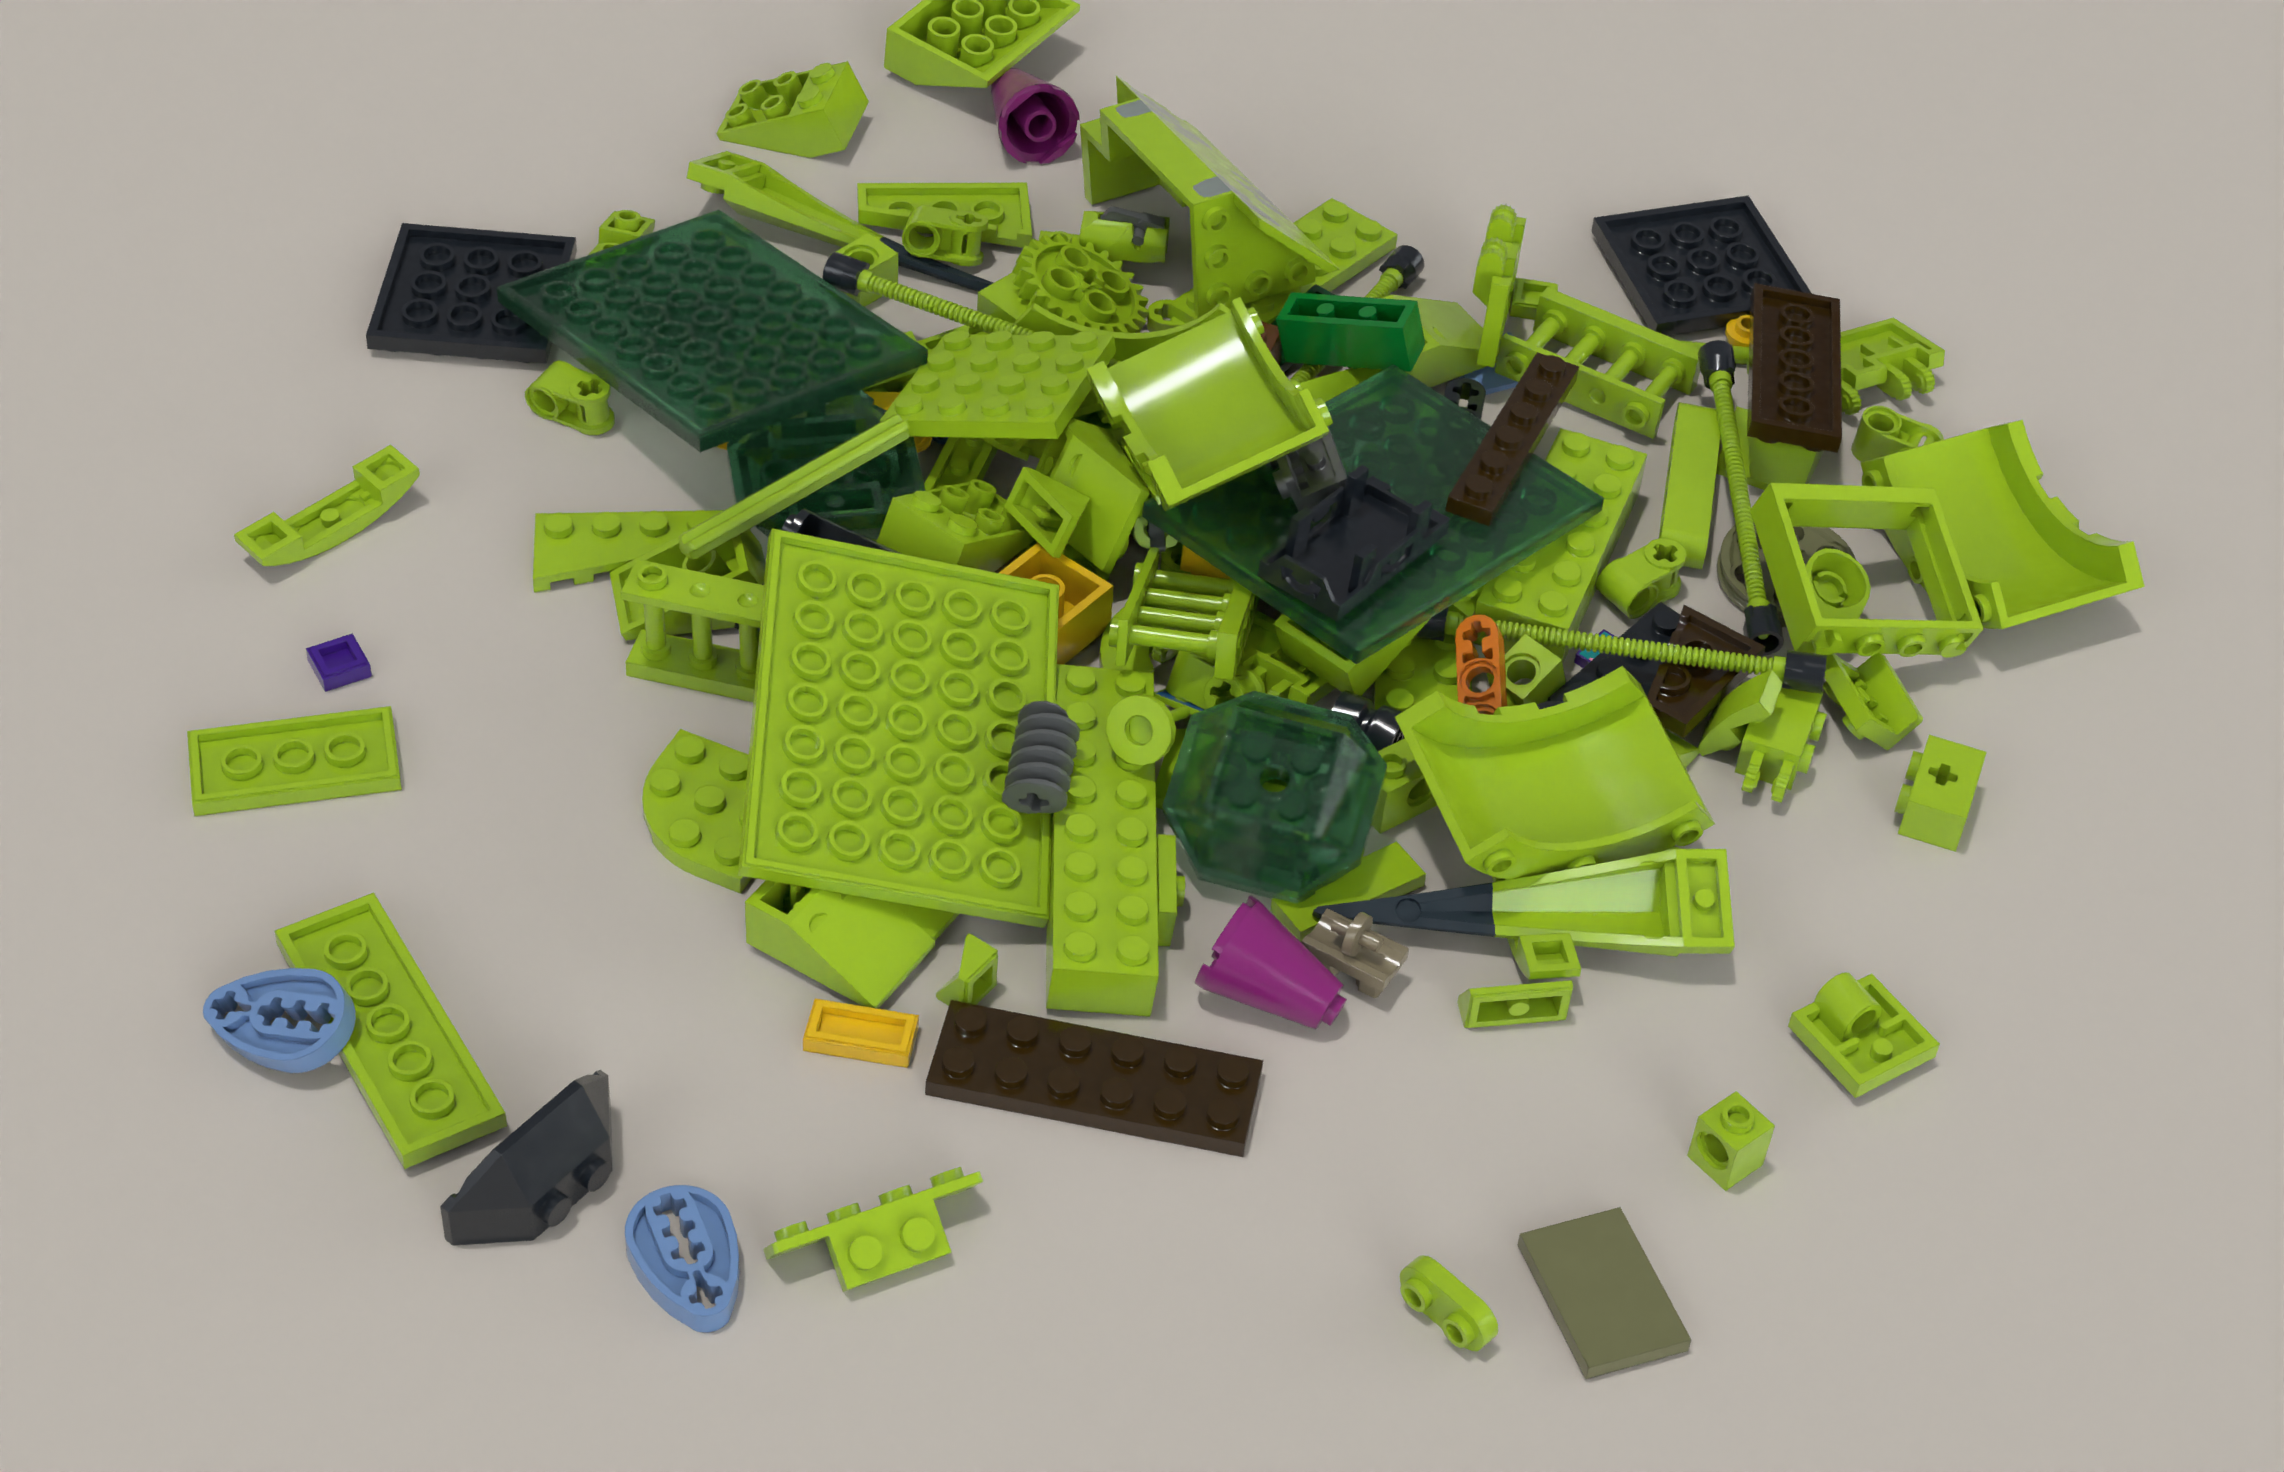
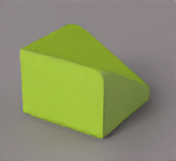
[936,933,998,1006]

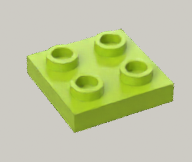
[1788,972,1940,1098]

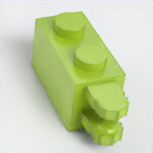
[1734,681,1827,803]

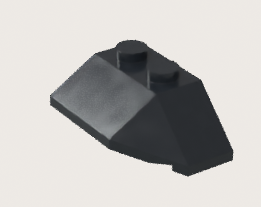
[440,1070,613,1246]

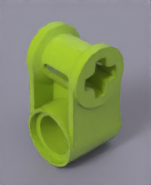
[902,205,988,267]
[525,360,615,435]
[1851,406,1944,462]
[1596,538,1687,619]
[1166,651,1266,718]

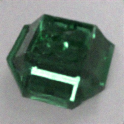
[727,388,926,540]
[1162,691,1387,904]

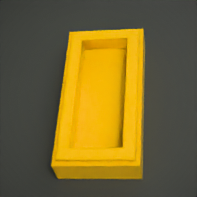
[803,998,919,1068]

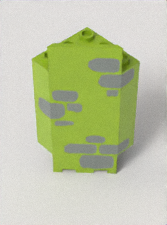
[1080,76,1340,318]

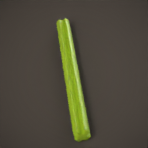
[678,415,910,560]

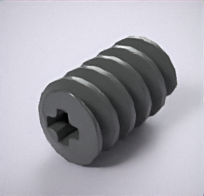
[1002,701,1080,814]

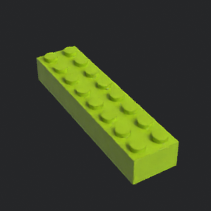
[1046,664,1159,1017]

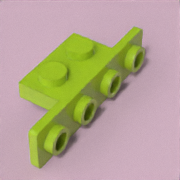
[763,1167,983,1292]

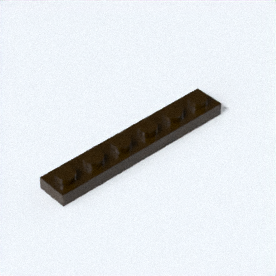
[1445,352,1580,527]

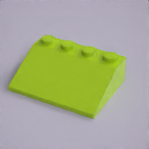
[884,0,1080,88]

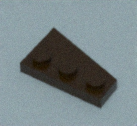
[1647,605,1765,738]

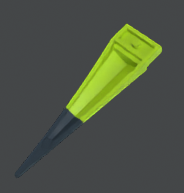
[686,151,993,292]
[1312,849,1735,957]

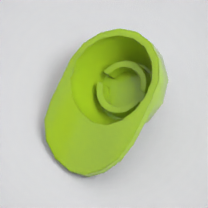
[1805,548,1871,619]

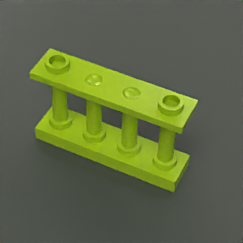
[1495,287,1700,439]
[1109,547,1262,681]
[621,559,764,702]

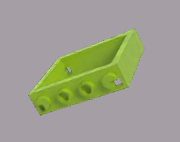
[1750,483,1984,658]

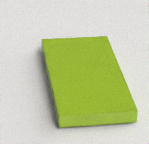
[187,706,402,816]

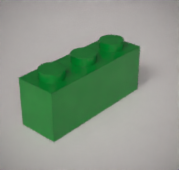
[1276,292,1425,372]

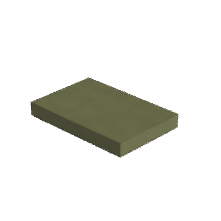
[1517,1207,1691,1379]

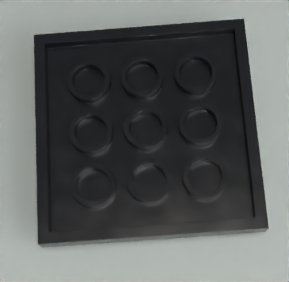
[1591,195,1812,336]
[366,223,577,364]

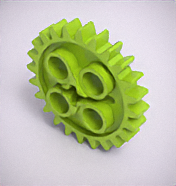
[1012,234,1149,333]

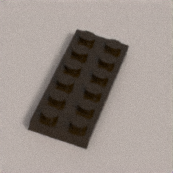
[1747,283,1842,453]
[925,1000,1264,1157]

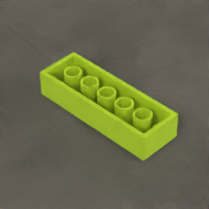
[1472,428,1648,663]

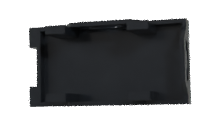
[1257,465,1451,621]

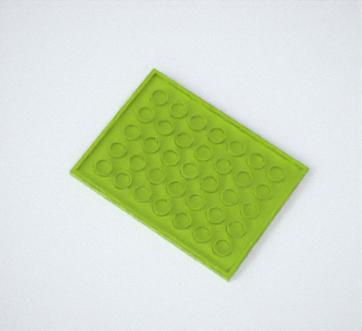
[738,528,1059,928]

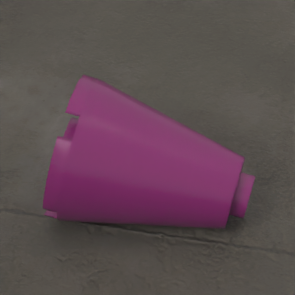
[991,68,1080,164]
[1195,895,1347,1030]

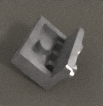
[1269,427,1347,512]

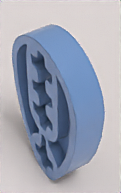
[203,968,356,1073]
[625,1185,740,1333]

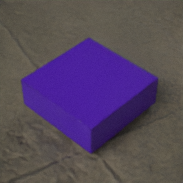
[306,633,372,692]

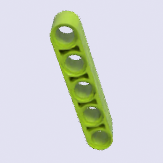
[1659,402,1721,570]

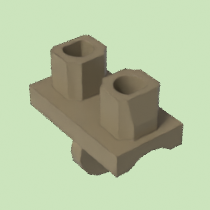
[1302,908,1409,998]

